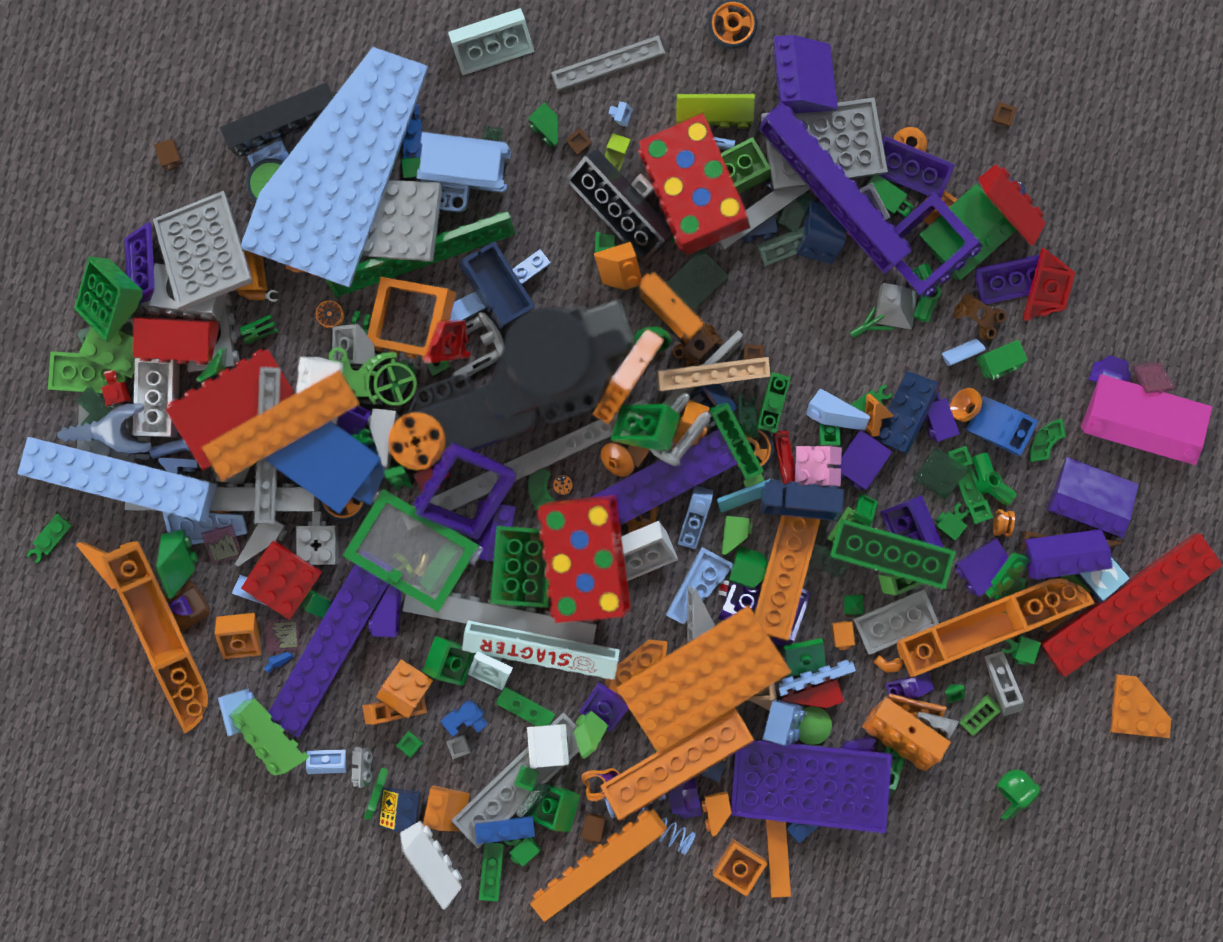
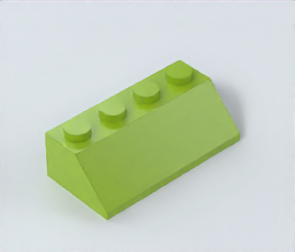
[676,94,755,129]

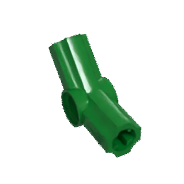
[912,263,941,323]
[972,453,1017,506]

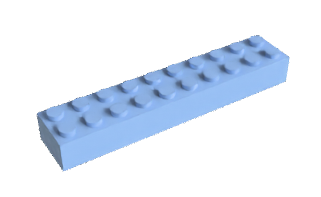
[18,437,217,522]

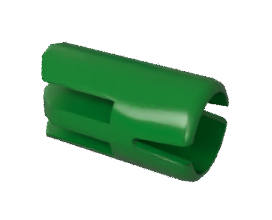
[239,314,278,345]

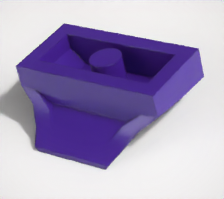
[1088,355,1131,383]
[668,777,702,819]

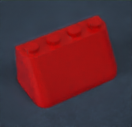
[133,317,219,365]

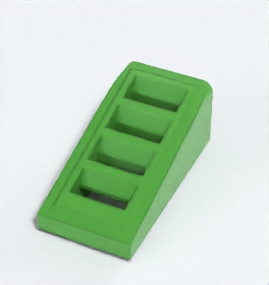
[959,694,1001,736]

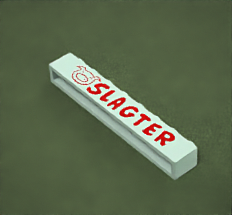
[462,621,620,679]

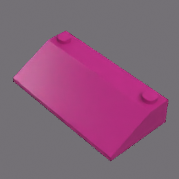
[1081,374,1212,465]

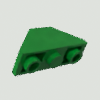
[757,372,791,433]

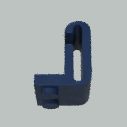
[796,200,846,264]

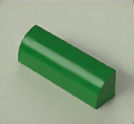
[709,403,764,480]

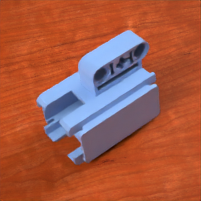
[417,132,511,213]

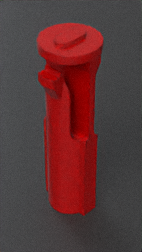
[773,430,796,484]

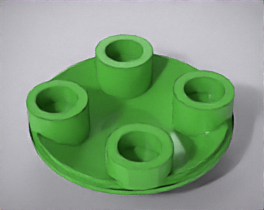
[798,706,832,745]

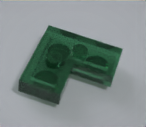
[76,387,115,441]

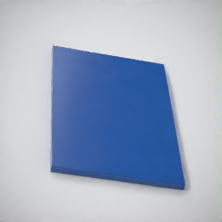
[263,394,381,513]

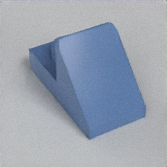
[159,458,201,475]

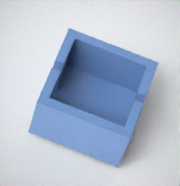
[763,700,805,745]

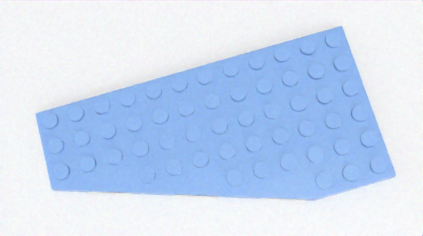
[241,47,429,287]

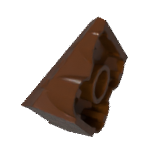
[165,581,211,632]

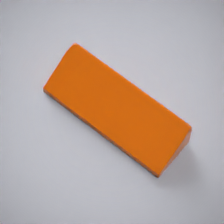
[887,694,946,717]

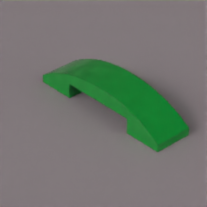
[947,446,993,524]

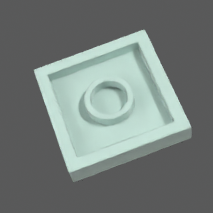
[468,651,512,690]

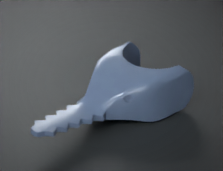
[57,403,152,453]

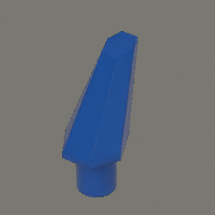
[264,652,294,673]

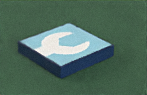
[1076,556,1131,603]

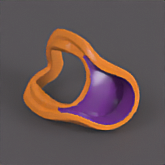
[581,768,620,801]

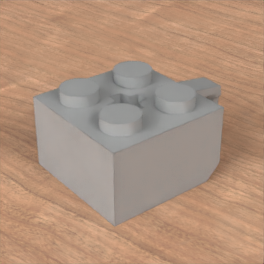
[296,511,339,565]

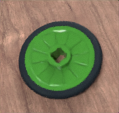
[246,158,283,203]

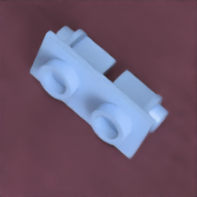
[512,249,551,284]

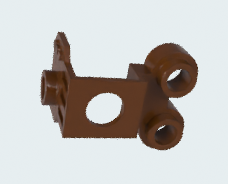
[953,294,1007,340]
[672,323,723,367]

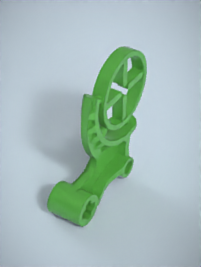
[328,347,417,406]

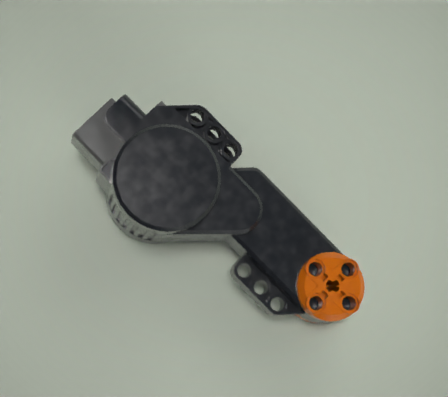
[389,299,635,470]

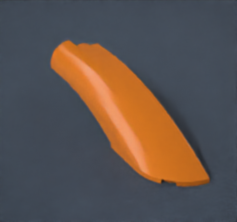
[102,542,208,734]
[897,579,1094,677]

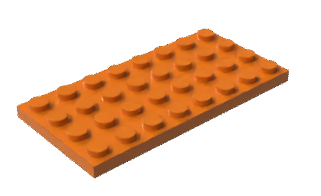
[617,605,791,754]

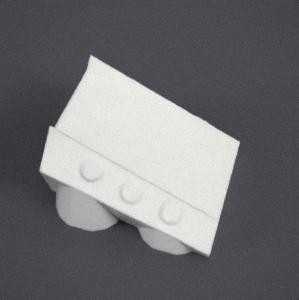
[527,724,569,768]

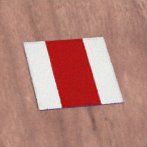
[719,580,729,596]

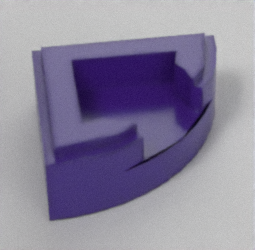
[168,596,193,616]

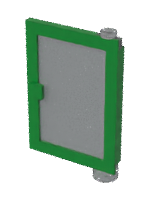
[343,489,483,613]

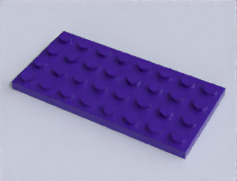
[731,739,892,833]

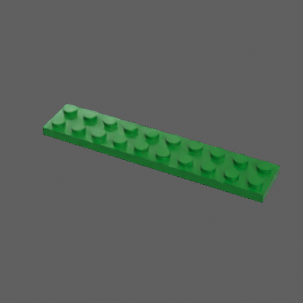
[326,211,516,298]

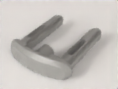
[450,312,505,382]
[650,393,710,466]

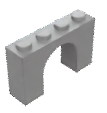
[142,264,228,322]
[187,294,240,373]

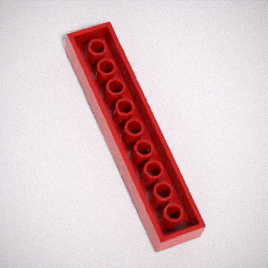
[1040,533,1223,677]

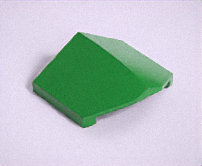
[196,347,227,382]
[729,546,768,589]

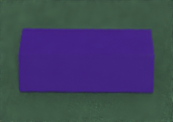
[879,135,956,198]
[125,222,155,304]
[976,252,1052,305]

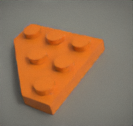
[605,639,668,695]
[1110,674,1171,738]

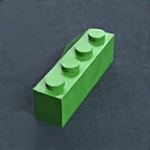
[229,699,310,775]

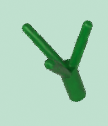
[850,307,894,339]

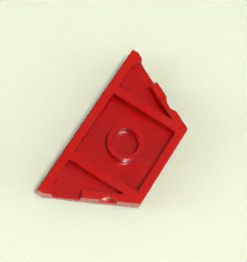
[1023,248,1076,321]
[424,319,470,363]

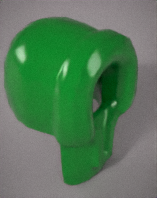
[997,769,1041,820]

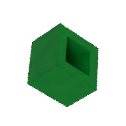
[426,361,451,377]

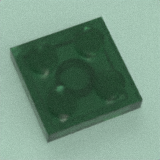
[913,447,968,500]

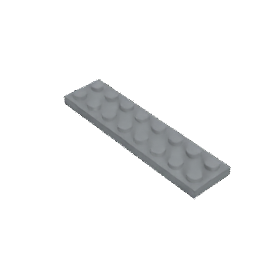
[451,712,579,848]

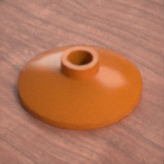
[601,442,635,477]

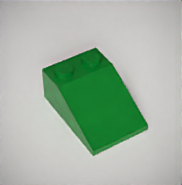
[610,404,680,450]
[156,529,198,598]

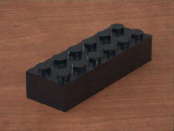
[220,82,335,157]
[565,148,675,264]

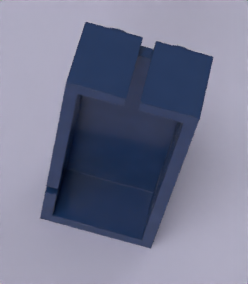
[459,241,535,330]
[760,480,844,521]

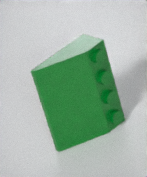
[919,184,1017,280]
[74,256,142,342]
[490,526,550,608]

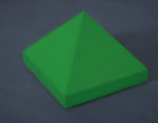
[844,595,864,615]
[945,684,966,704]

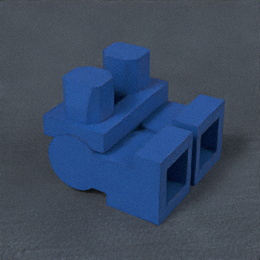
[441,700,487,737]

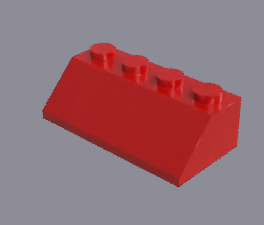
[978,163,1046,246]

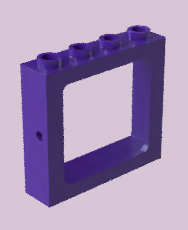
[895,192,983,298]
[414,443,516,540]

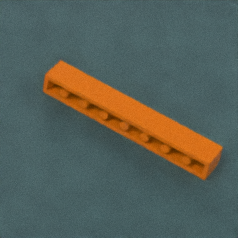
[530,808,667,922]

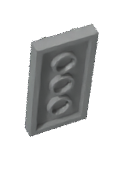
[853,589,939,655]

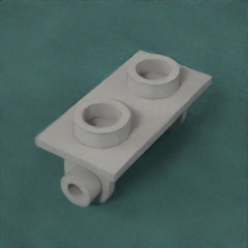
[351,747,373,788]

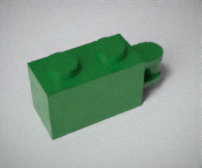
[867,175,914,218]

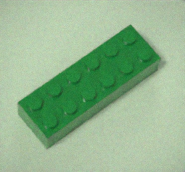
[830,519,956,589]

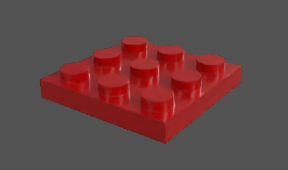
[240,540,322,620]

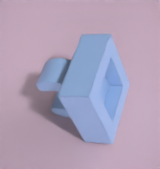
[608,102,633,127]

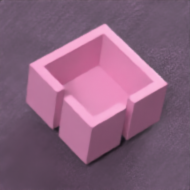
[795,446,842,486]

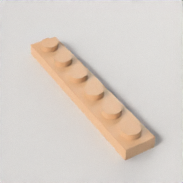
[656,357,770,391]

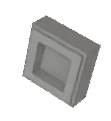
[446,734,471,759]

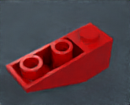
[781,677,844,708]

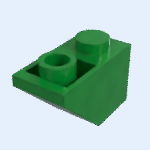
[528,102,558,149]

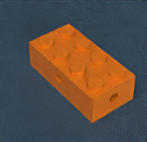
[862,697,951,771]

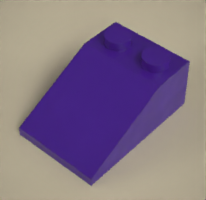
[369,577,402,637]

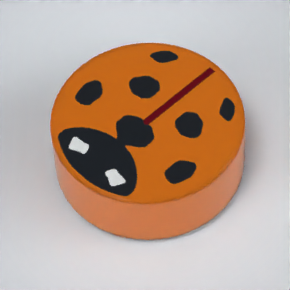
[553,475,573,495]

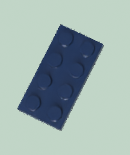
[874,371,941,454]

